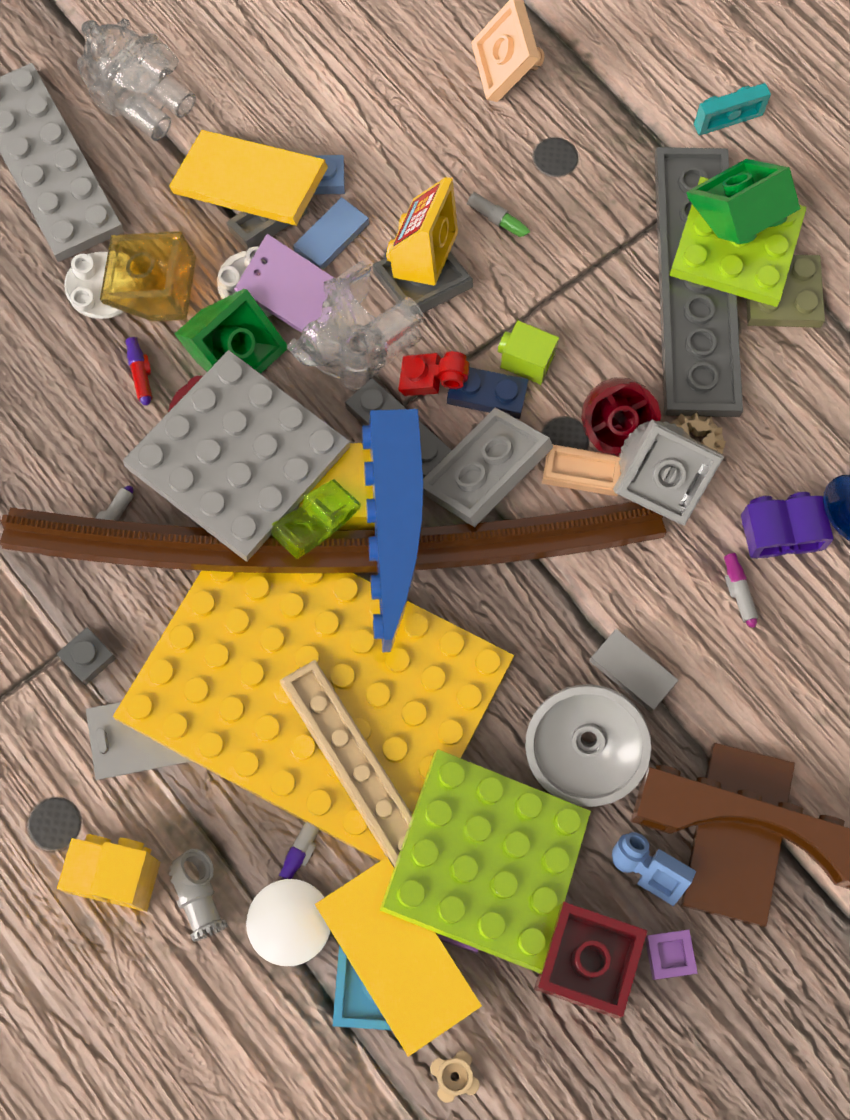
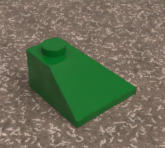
[174,289,289,374]

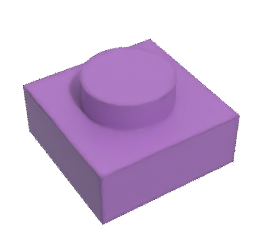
[645,930,698,980]

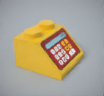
[386,177,458,286]

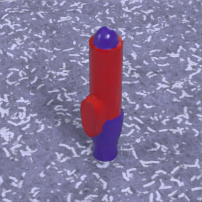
[125,337,153,406]

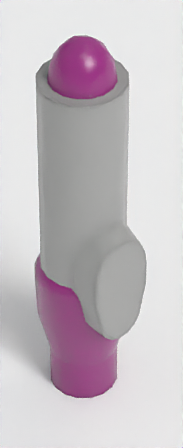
[724,553,759,628]

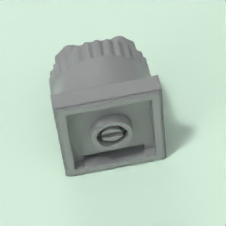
[613,419,724,526]

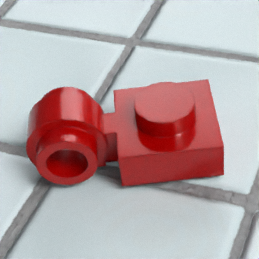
[398,351,470,396]

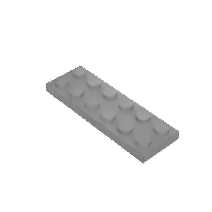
[0,63,124,262]

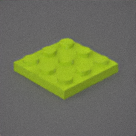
[669,176,807,307]

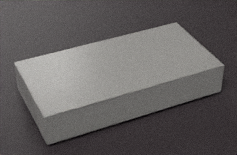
[589,629,678,713]

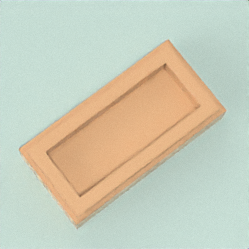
[542,444,621,497]

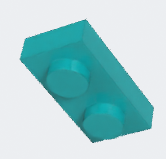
[694,83,771,136]

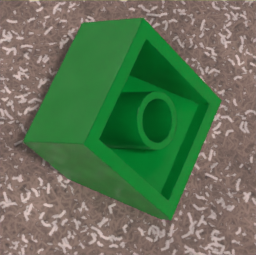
[686,159,800,244]

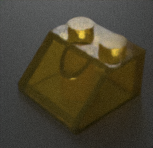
[100,231,196,321]

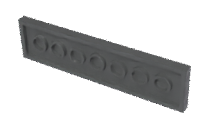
[654,147,743,417]

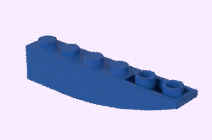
[362,409,423,652]

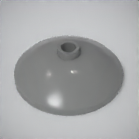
[525,684,651,807]

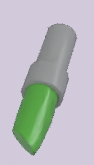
[467,192,530,237]

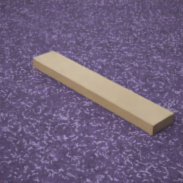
[280,660,412,867]

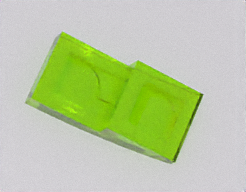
[271,479,361,559]

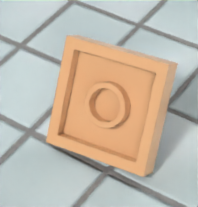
[471,0,544,102]

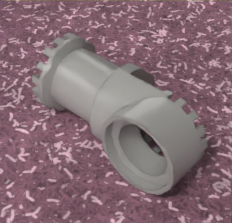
[169,849,228,942]

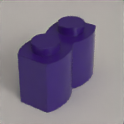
[741,492,834,559]

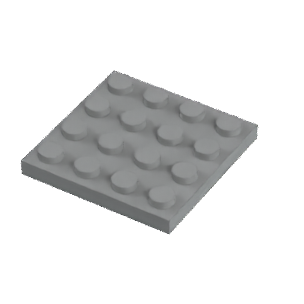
[123,350,350,562]

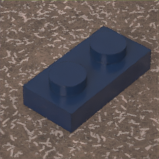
[447,367,529,419]

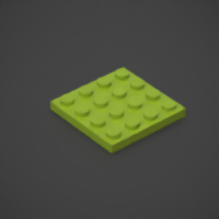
[380,749,591,973]

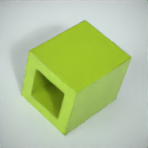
[497,320,559,385]

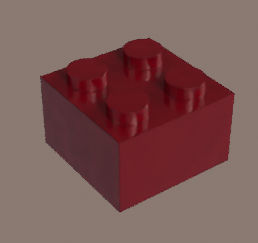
[534,902,648,1018]

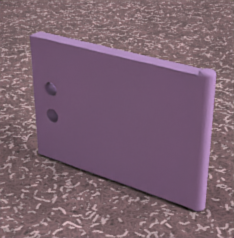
[234,234,348,342]

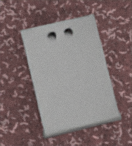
[86,702,192,781]

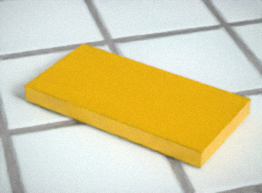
[169,130,328,226]
[315,857,482,1057]

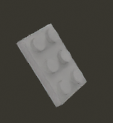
[423,407,553,527]

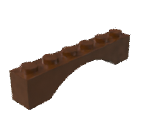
[631,765,850,890]

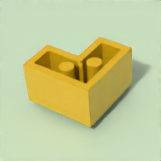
[57,834,161,912]

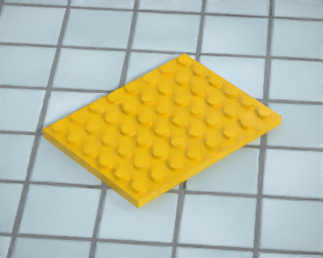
[113,571,514,862]

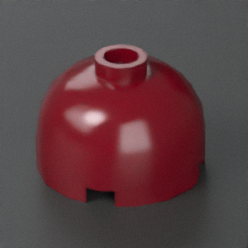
[581,377,662,457]

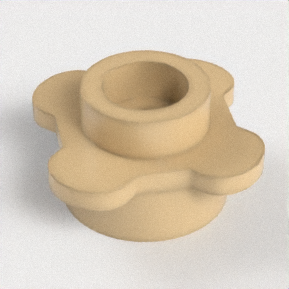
[430,1051,479,1103]

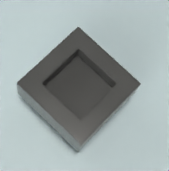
[57,627,116,686]

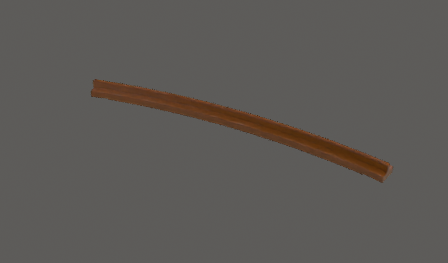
[0,502,667,574]

